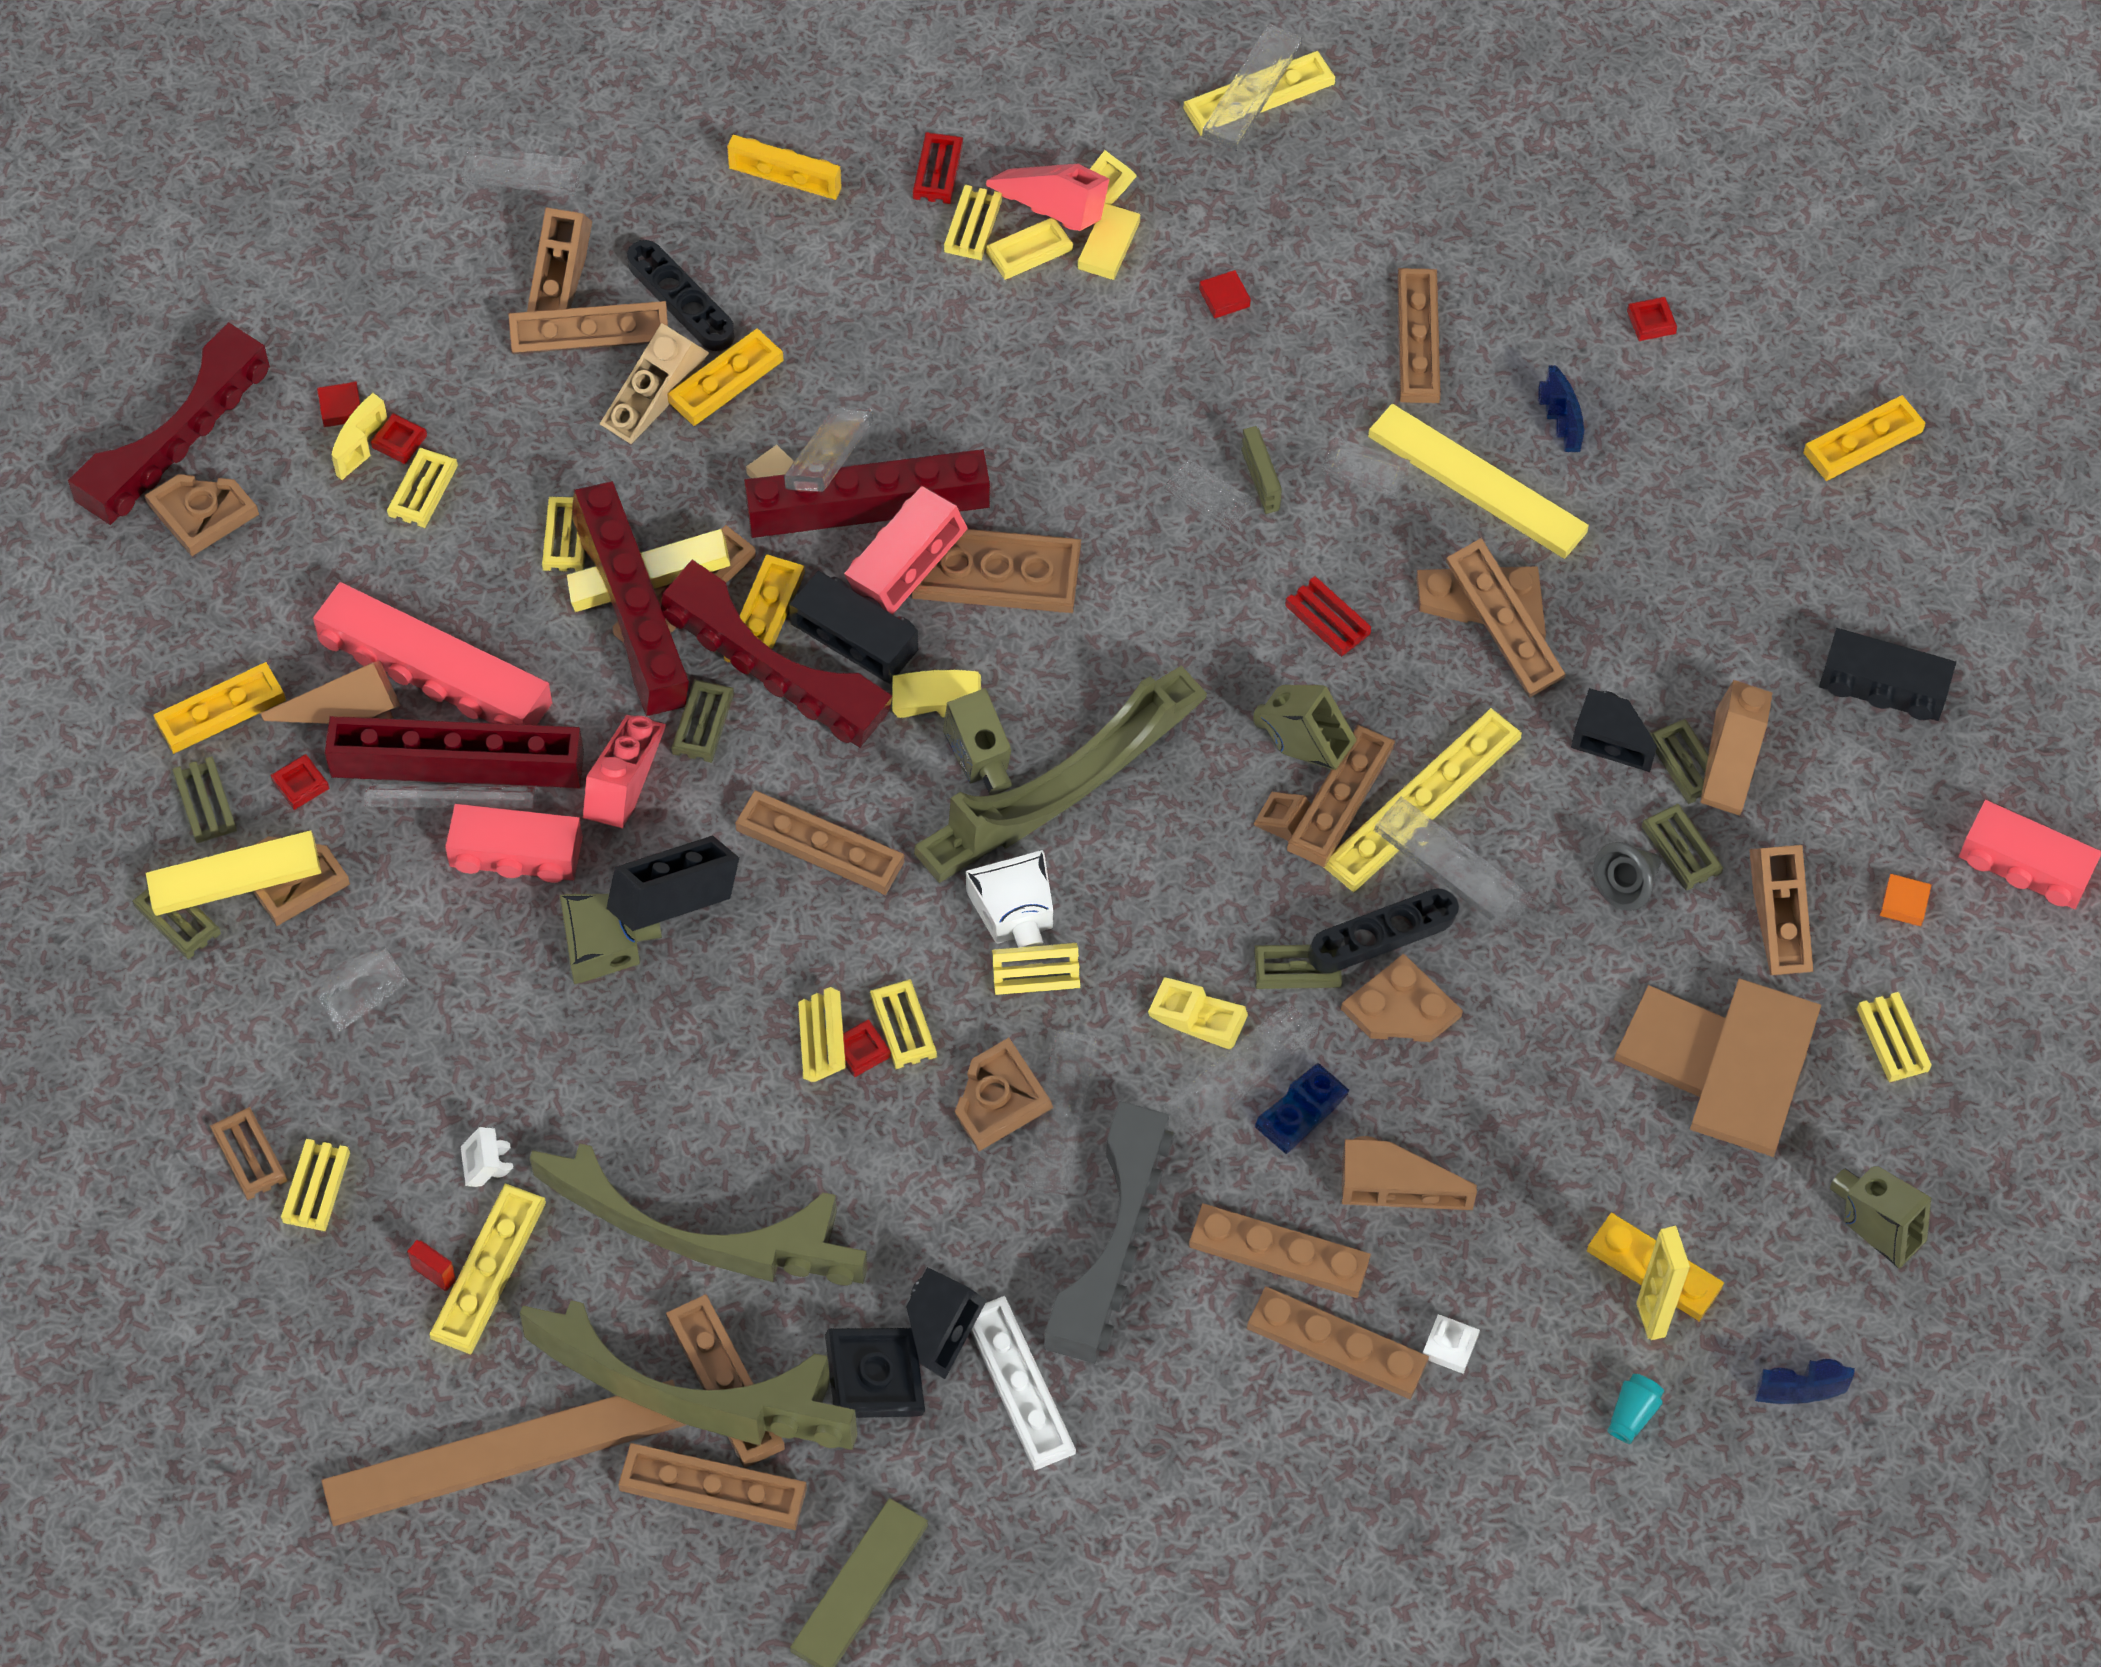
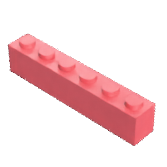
[313,582,552,725]

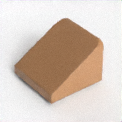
[1254,792,1311,841]

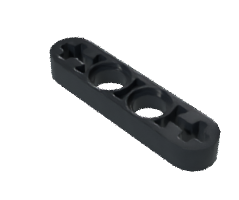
[627,240,735,351]
[1308,888,1459,973]

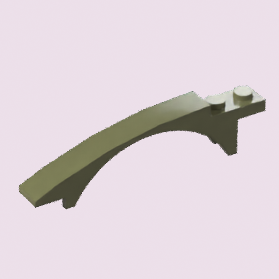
[914,665,1207,883]
[530,1143,868,1286]
[520,1300,858,1450]

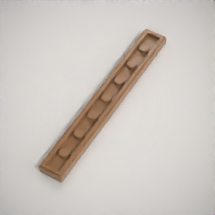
[321,1380,686,1527]

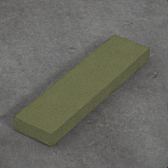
[790,1498,928,1667]

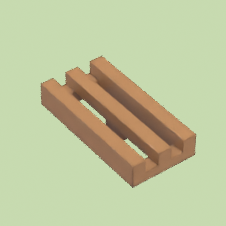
[210,1107,287,1201]

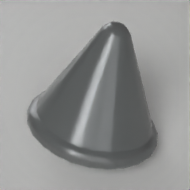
[1593,842,1661,911]

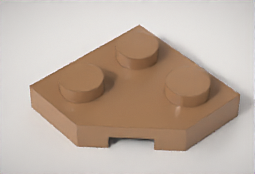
[145,474,259,556]
[253,836,350,926]
[1341,954,1463,1042]
[955,1038,1053,1151]

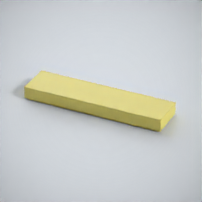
[1183,51,1335,136]
[567,529,731,612]
[146,831,321,916]
[429,1183,546,1354]
[1636,1226,1690,1340]

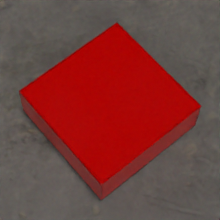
[1199,270,1251,319]
[1627,297,1677,341]
[317,381,361,428]
[371,413,427,464]
[270,754,330,810]
[843,1019,891,1078]
[407,1240,456,1292]

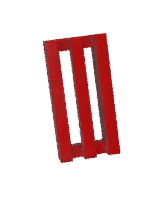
[913,132,963,204]
[1285,576,1372,657]

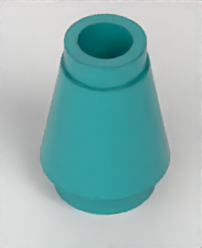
[1607,1373,1664,1444]

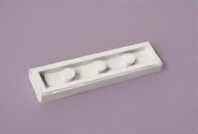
[971,1296,1076,1471]

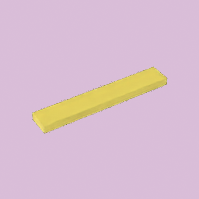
[1368,404,1589,559]
[1325,708,1522,893]

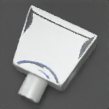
[966,850,1053,948]

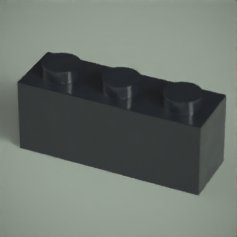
[789,570,919,684]
[1819,628,1957,721]
[606,835,739,931]

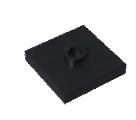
[825,1328,925,1418]

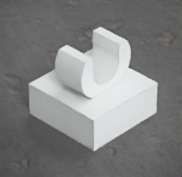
[461,1127,513,1187]
[1423,1314,1480,1374]

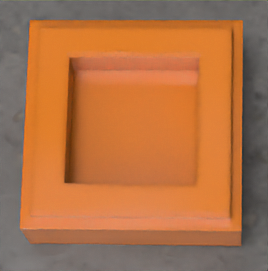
[1880,874,1932,926]

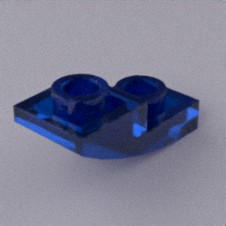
[1538,365,1585,452]
[1255,1063,1350,1154]
[1755,1359,1855,1404]

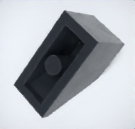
[1571,688,1657,772]
[906,1267,987,1379]

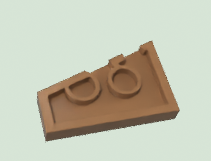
[1416,566,1546,640]

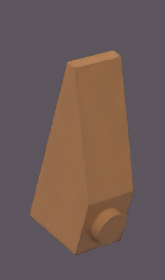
[527,207,592,312]
[260,661,401,724]
[1700,680,1773,816]
[1749,845,1813,975]
[1342,1136,1477,1210]

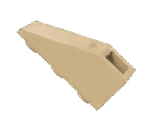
[600,323,709,444]

